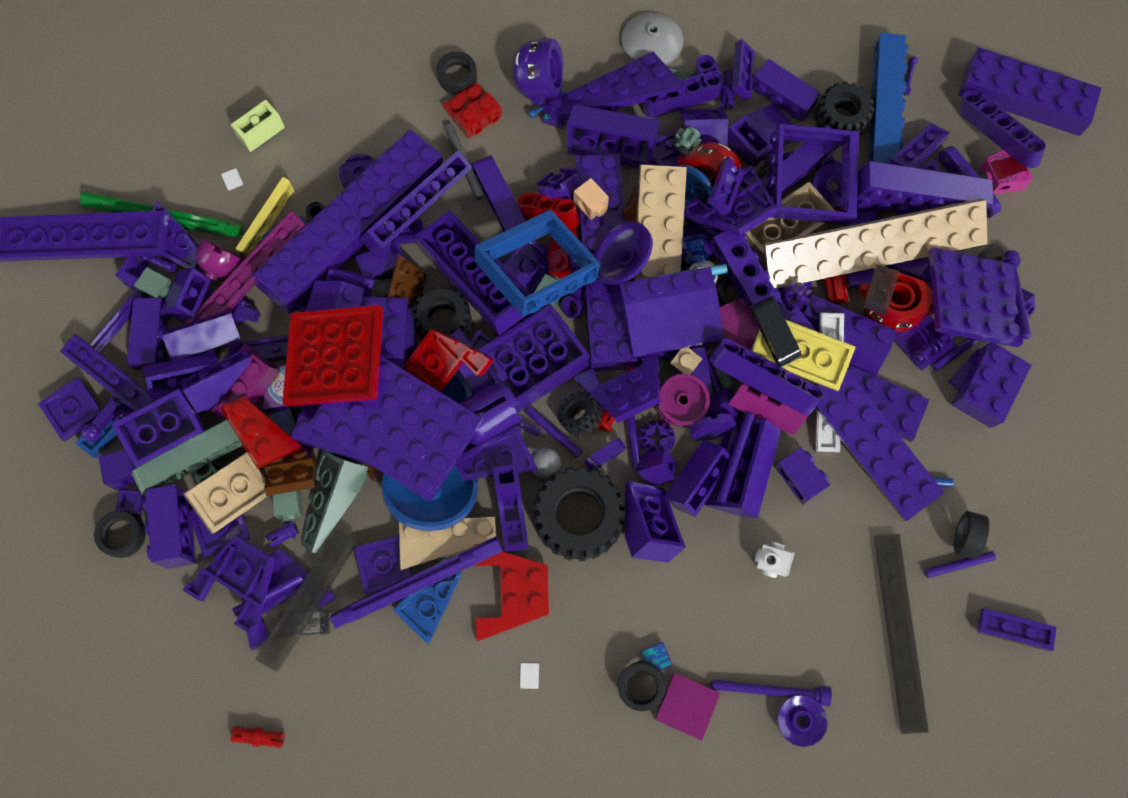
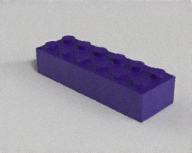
[958,47,1102,136]
[857,161,994,214]
[414,210,530,335]

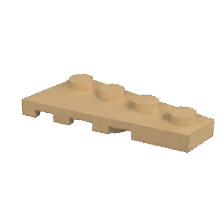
[399,517,496,571]

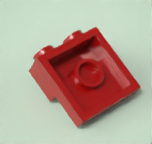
[443,82,502,138]

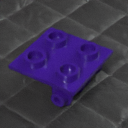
[894,316,955,371]

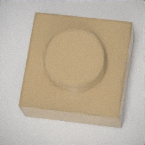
[669,347,702,375]

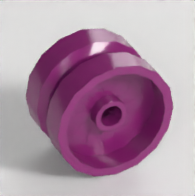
[655,374,710,427]

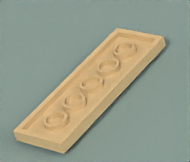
[634,165,687,281]

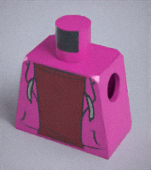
[977,150,1033,194]

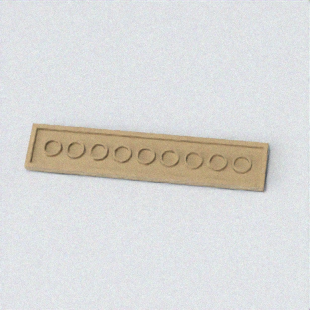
[763,198,988,288]

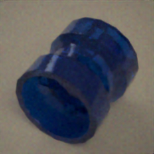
[682,237,708,264]

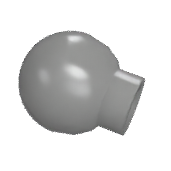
[528,447,561,480]

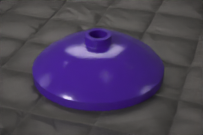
[593,222,653,285]

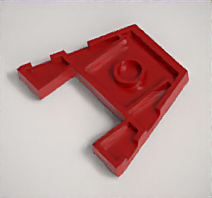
[405,329,494,392]
[474,544,549,641]

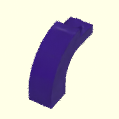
[493,464,529,552]

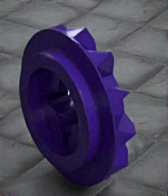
[638,419,676,453]

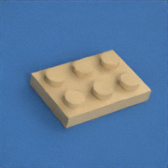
[184,453,267,534]

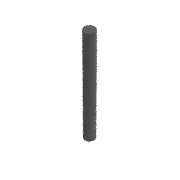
[445,123,484,200]

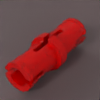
[230,726,285,749]

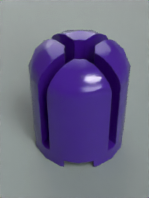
[458,381,522,445]

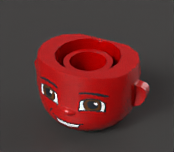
[677,142,744,193]
[859,270,934,333]

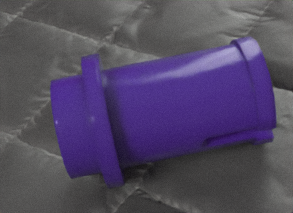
[266,521,299,548]

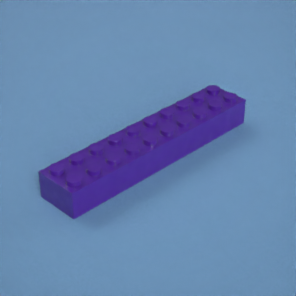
[252,129,443,315]
[575,154,638,372]

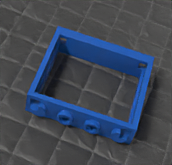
[474,210,600,317]

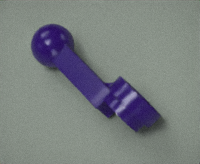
[561,258,585,318]
[81,395,132,442]

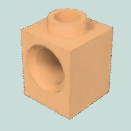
[573,178,609,220]

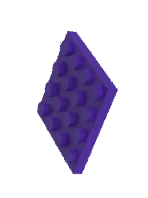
[928,247,1024,348]

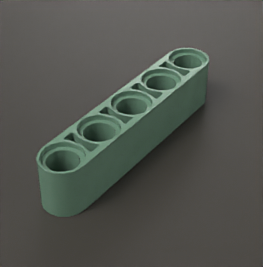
[131,420,242,496]

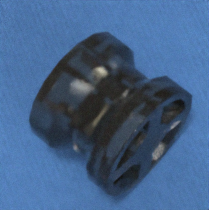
[977,244,1005,262]

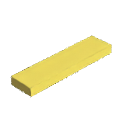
[235,177,294,259]

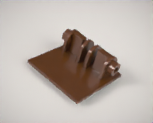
[387,255,427,308]

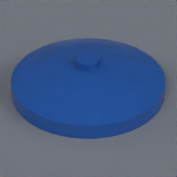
[382,465,478,531]

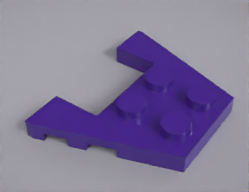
[684,165,777,236]
[574,353,661,423]
[183,535,275,635]
[241,549,337,650]

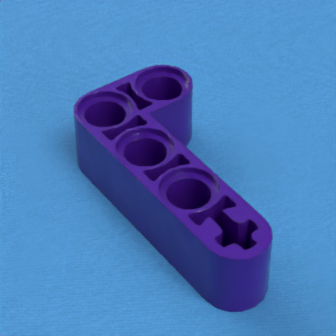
[643,55,723,118]

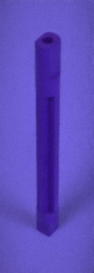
[330,536,503,629]

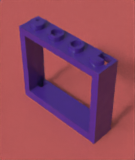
[768,124,859,225]

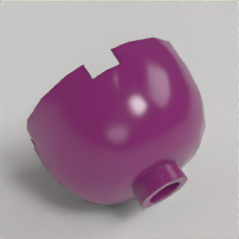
[196,239,244,280]

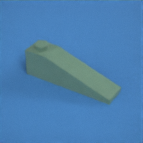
[301,451,368,553]

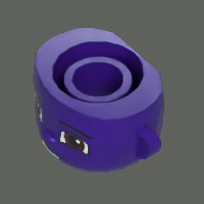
[513,38,564,105]

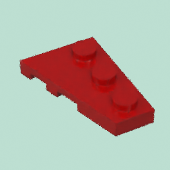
[221,397,301,469]

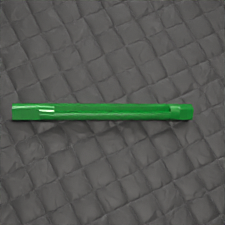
[80,191,243,238]

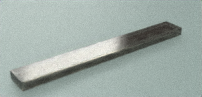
[874,534,929,734]

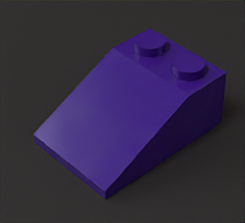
[625,481,686,563]

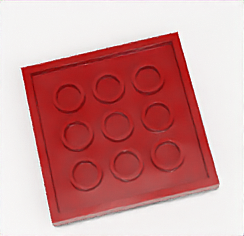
[282,305,383,406]

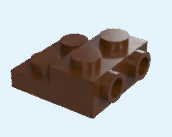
[264,446,318,496]

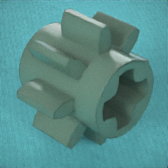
[674,127,702,154]

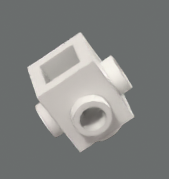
[755,541,795,578]

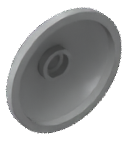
[621,12,683,66]

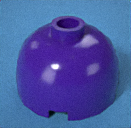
[536,167,580,200]

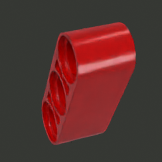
[517,193,580,230]

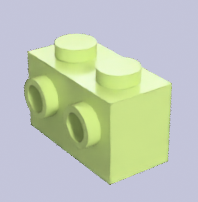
[231,100,285,152]

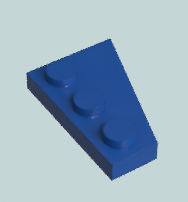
[393,557,462,645]

